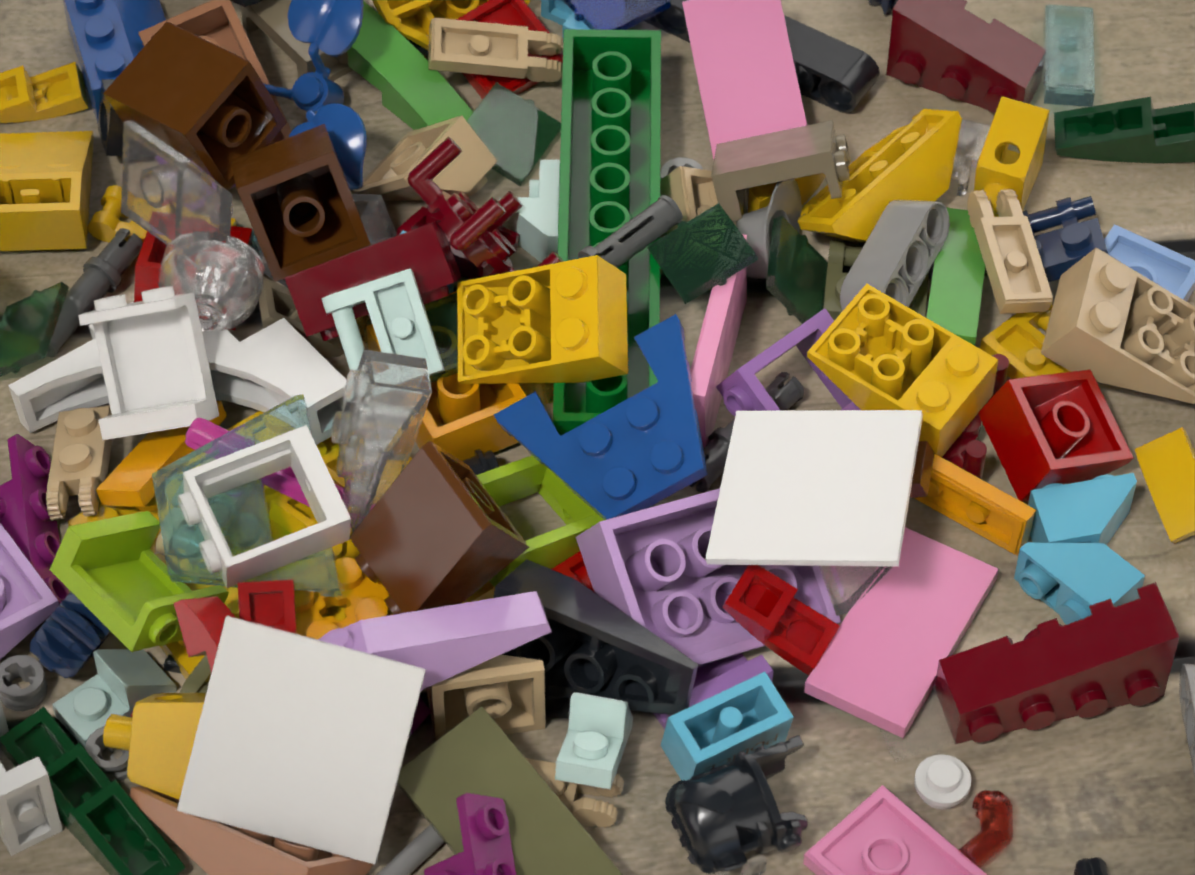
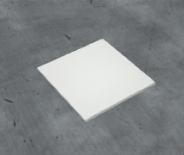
[705,410,923,567]
[177,616,426,864]

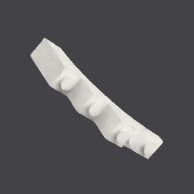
[8,302,359,445]

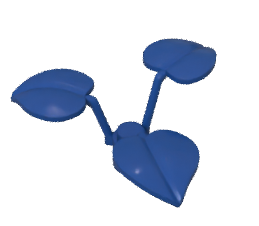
[263,0,367,190]

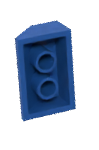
[63,0,166,124]

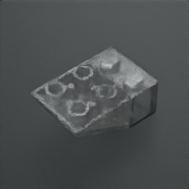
[331,350,432,533]

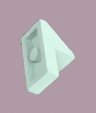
[499,159,560,262]
[52,649,177,749]
[555,692,633,789]

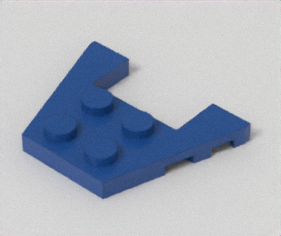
[494,314,707,520]

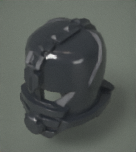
[665,735,808,874]

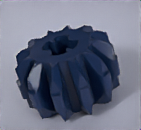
[30,592,112,679]

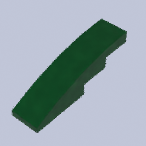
[1054,97,1195,164]
[0,706,186,875]

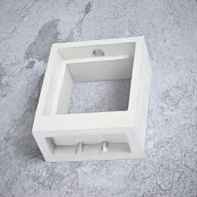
[177,425,351,588]

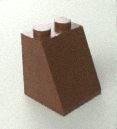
[103,21,287,195]
[231,124,371,282]
[350,441,529,615]

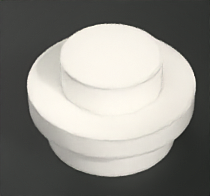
[914,754,971,810]

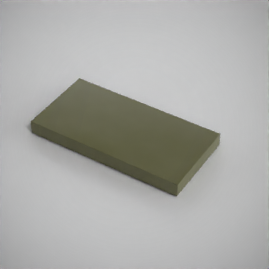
[397,706,623,875]

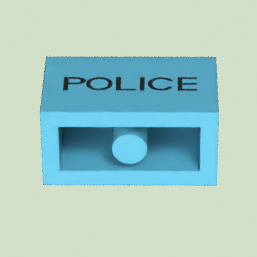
[660,672,794,781]

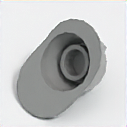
[734,179,802,291]

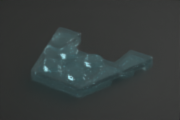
[152,394,342,597]

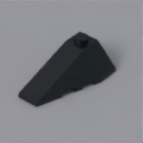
[493,559,698,715]

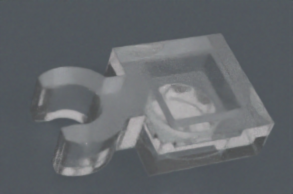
[951,119,991,197]

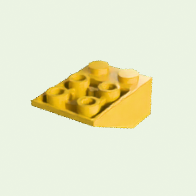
[0,131,94,251]
[457,255,628,384]
[807,283,998,457]

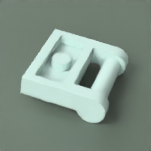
[322,269,445,400]

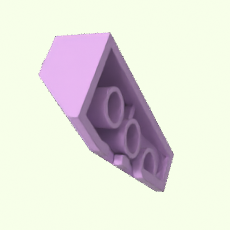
[317,591,552,690]

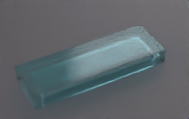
[1044,4,1095,107]

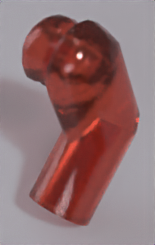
[958,790,1013,868]

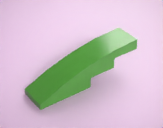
[346,1,485,137]
[926,207,985,346]

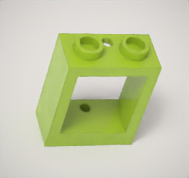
[476,455,604,588]

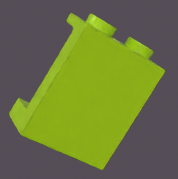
[50,511,229,652]

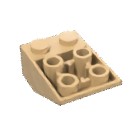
[1041,248,1195,404]

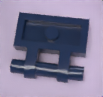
[1022,196,1108,282]

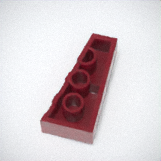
[934,582,1180,744]

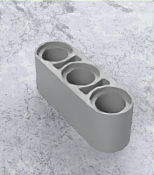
[840,200,950,311]

